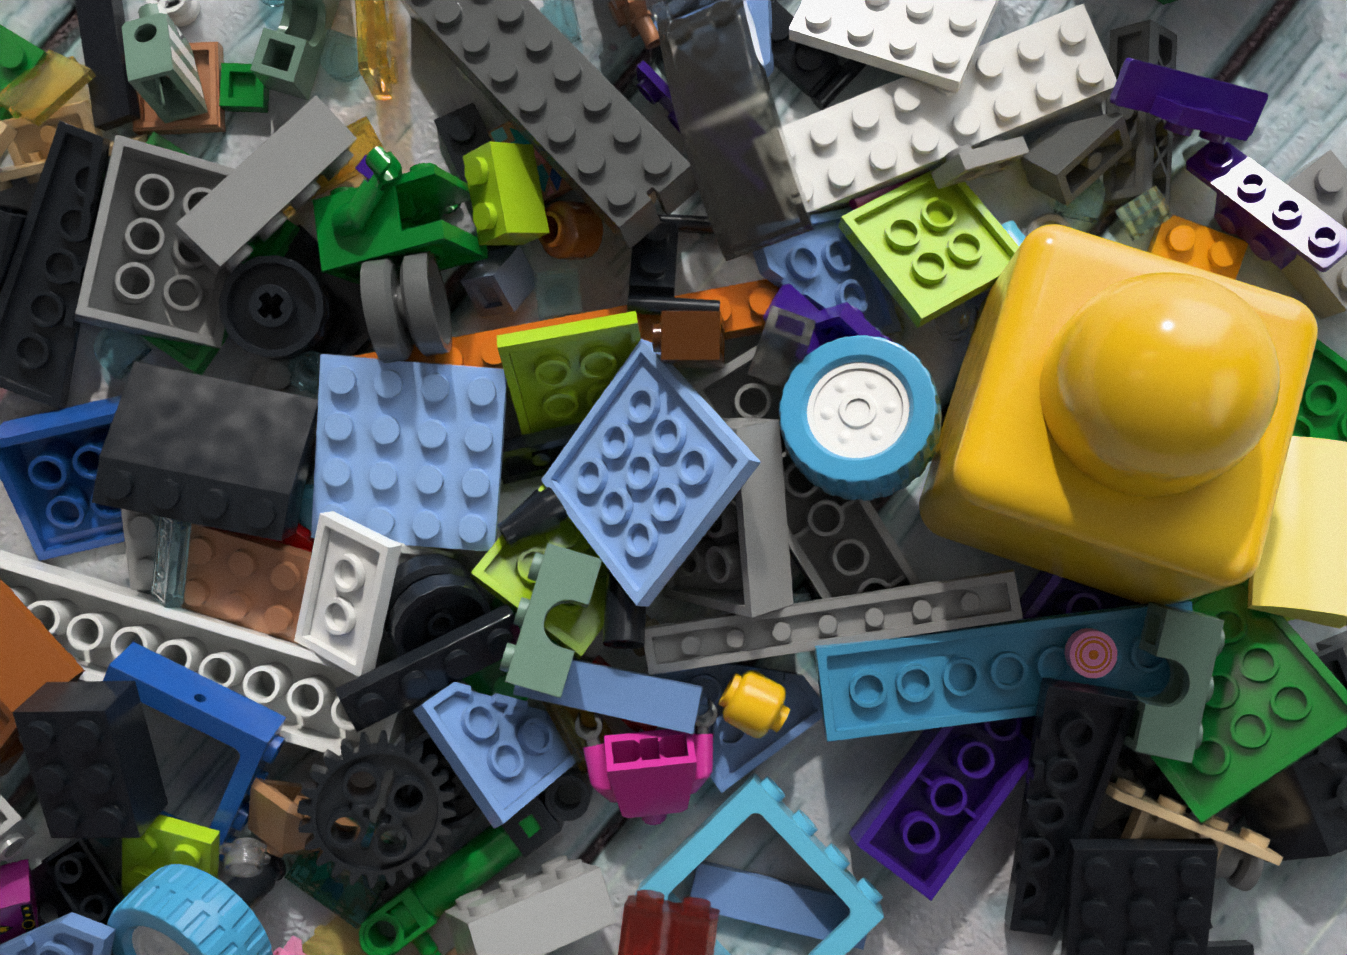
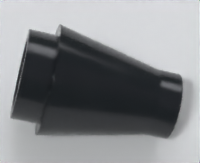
[497,487,568,548]

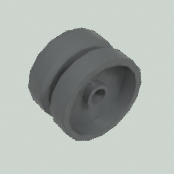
[360,251,452,363]

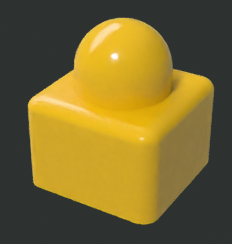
[919,224,1318,605]

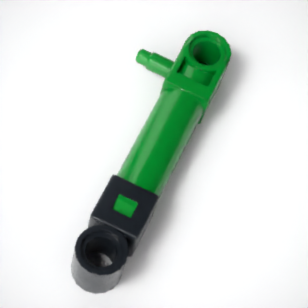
[359,768,593,955]

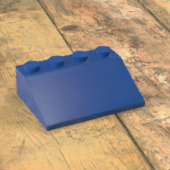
[0,395,186,561]

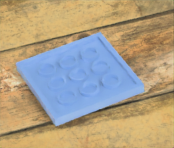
[541,339,761,607]
[311,354,508,552]

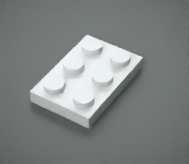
[294,511,402,677]

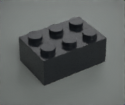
[12,681,168,838]

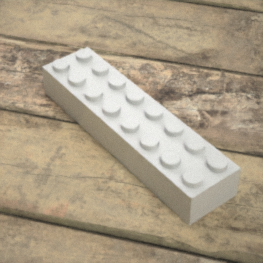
[749,4,1117,221]

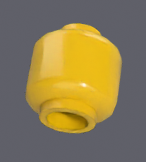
[718,670,790,738]

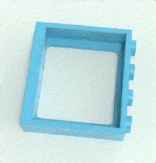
[635,772,884,955]

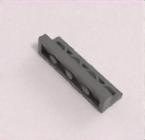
[1102,19,1177,208]

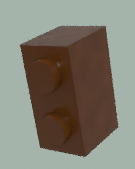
[652,311,725,368]

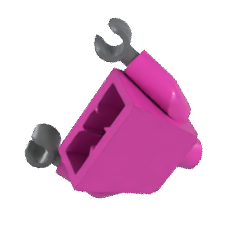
[575,698,718,825]

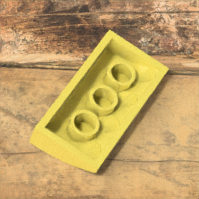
[1247,436,1347,629]

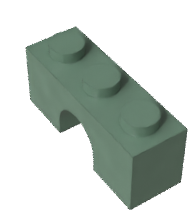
[250,0,340,100]
[499,543,602,698]
[1123,602,1225,763]

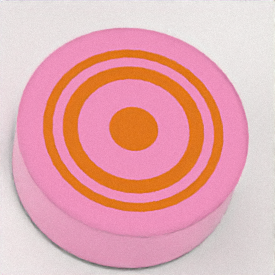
[1065,628,1117,678]

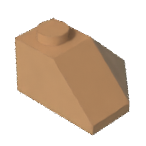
[248,778,367,857]

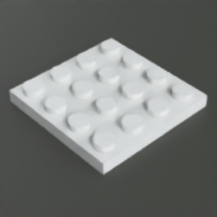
[789,0,999,93]

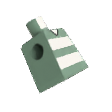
[122,3,208,123]

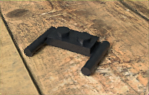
[771,0,867,110]
[627,213,723,316]

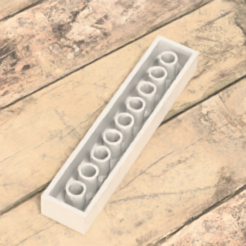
[0,550,408,756]

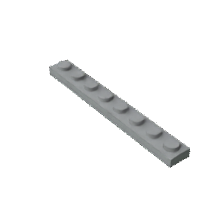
[644,569,1023,675]

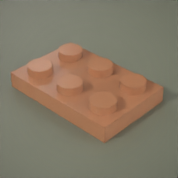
[174,522,312,644]

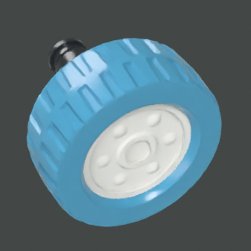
[779,335,942,501]
[107,849,286,955]

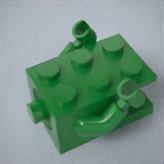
[312,146,488,285]

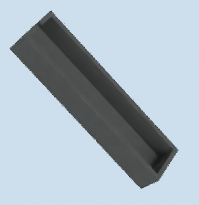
[400,0,699,249]

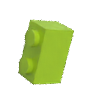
[463,141,550,245]

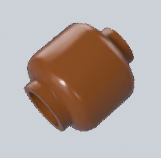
[538,200,604,260]

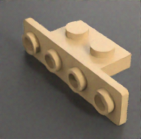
[0,100,149,191]
[1105,777,1283,866]

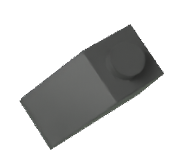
[1020,112,1132,206]

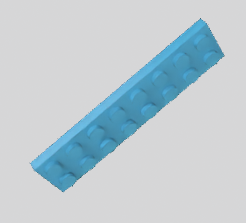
[814,600,1193,742]

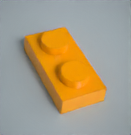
[1147,212,1248,280]

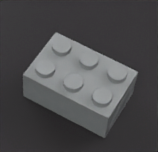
[1278,150,1347,320]
[444,855,617,955]

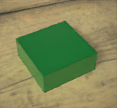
[219,63,269,113]

